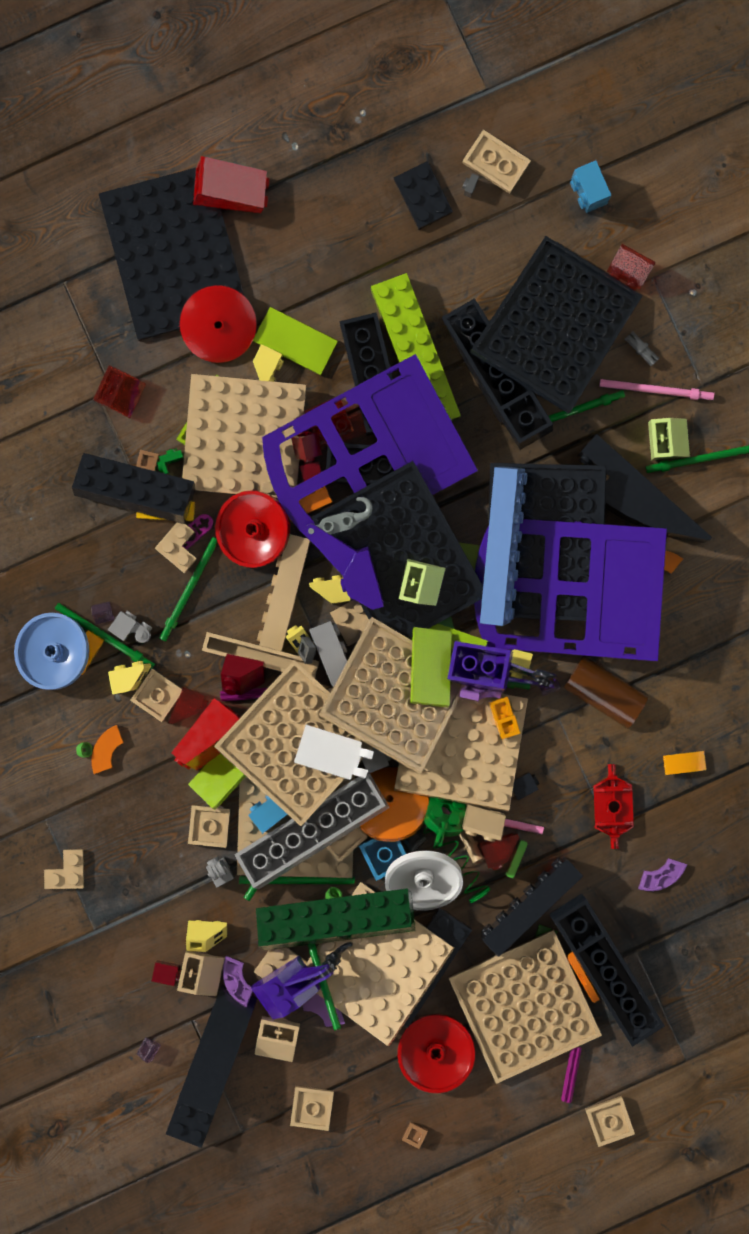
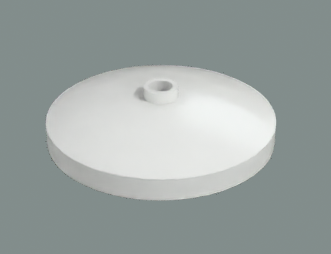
[385,851,463,910]

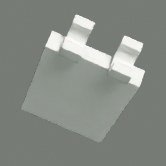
[294,725,374,780]

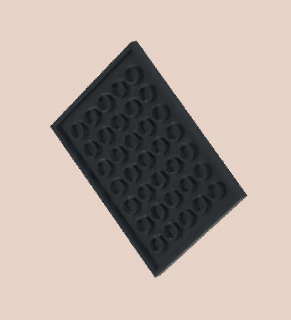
[99,168,244,341]
[470,236,643,414]
[311,460,483,639]
[489,463,607,621]

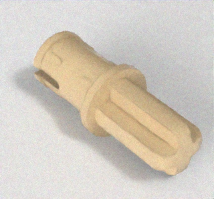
[459,828,484,865]

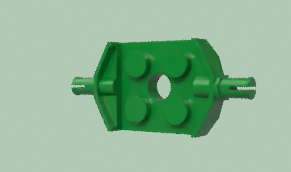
[424,797,467,846]

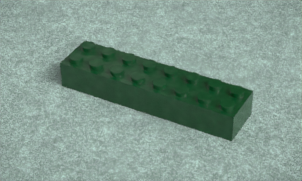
[256,888,416,951]

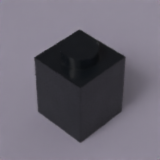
[513,772,539,800]

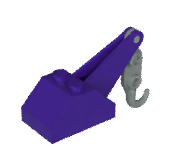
[304,497,384,610]

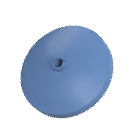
[14,613,89,690]

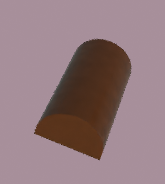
[563,655,648,729]

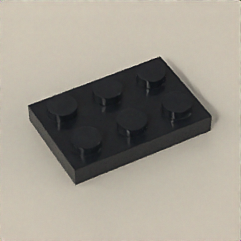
[393,161,453,230]

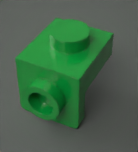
[157,448,184,475]

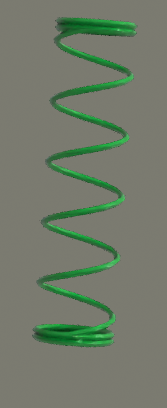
[423,823,491,903]

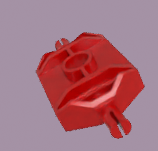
[593,764,634,849]

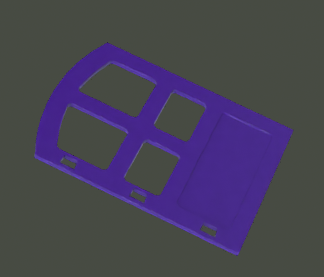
[262,354,478,544]
[474,519,667,661]

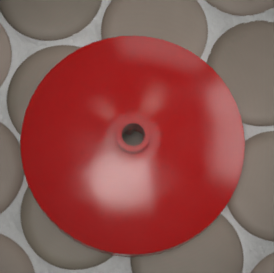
[180,285,256,363]
[215,490,290,568]
[397,1014,475,1093]

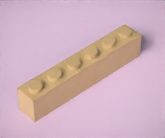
[257,534,311,652]
[202,632,319,679]

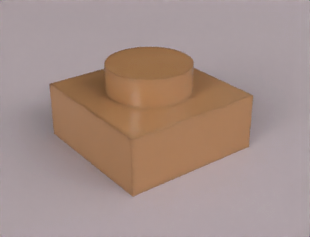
[136,450,159,471]
[402,1121,428,1149]

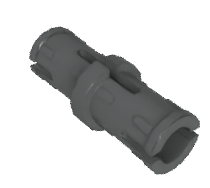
[624,331,659,366]

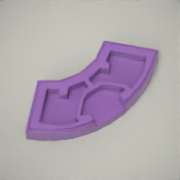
[460,685,504,701]
[638,858,687,891]
[223,956,253,1007]
[303,994,345,1027]

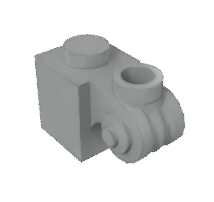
[108,611,152,643]
[206,856,235,888]

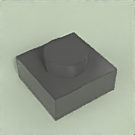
[462,173,479,198]
[298,637,316,664]

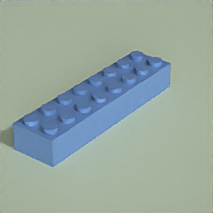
[480,466,527,626]

